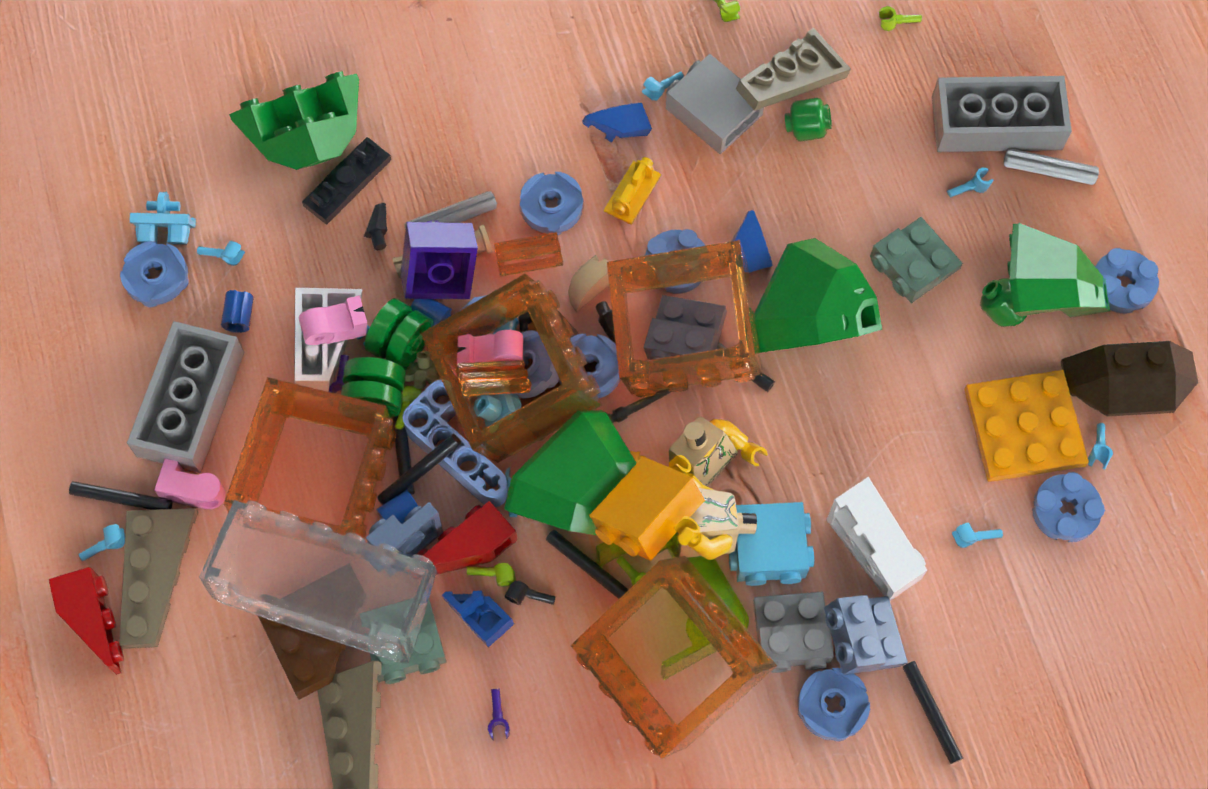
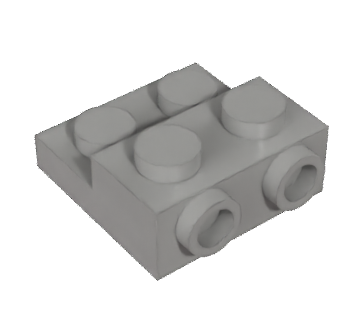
[753,592,834,673]

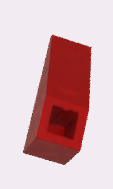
[409,501,517,579]
[48,567,124,675]

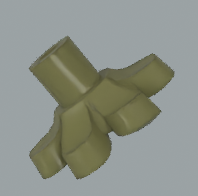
[405,351,448,389]

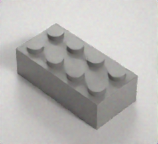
[932,76,1072,152]
[127,321,244,473]

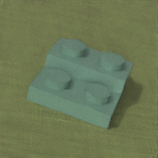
[870,217,963,304]
[360,594,447,684]

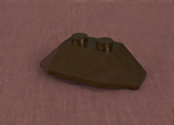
[1061,341,1198,417]

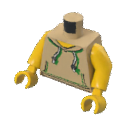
[669,417,768,487]
[669,455,757,560]

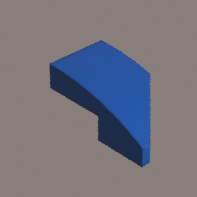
[582,103,652,143]
[731,210,773,275]
[442,591,514,647]

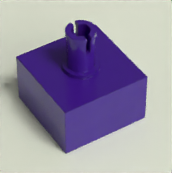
[401,220,478,299]

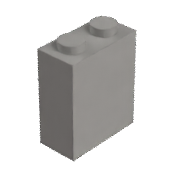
[666,54,764,154]

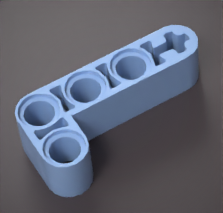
[403,379,508,507]

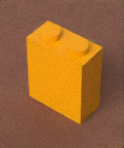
[589,456,705,561]

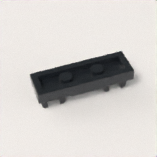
[302,137,391,225]

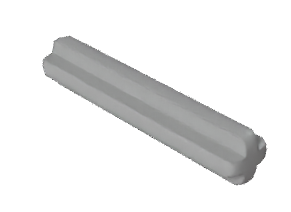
[1004,148,1099,185]
[405,191,497,230]

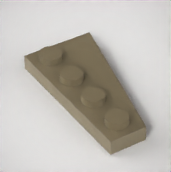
[736,28,851,111]
[119,508,198,649]
[317,661,382,789]

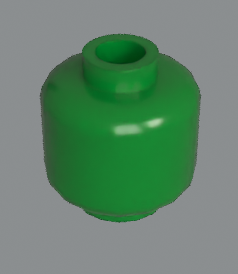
[785,98,832,141]
[980,278,1027,327]

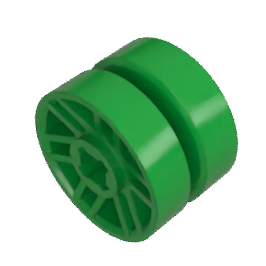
[364,298,433,370]
[339,357,406,419]

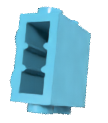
[729,502,814,586]

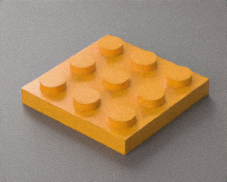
[964,370,1089,482]

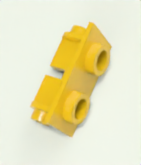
[603,157,661,225]

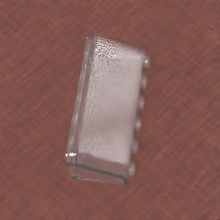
[199,500,437,664]

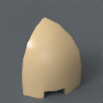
[568,255,615,313]

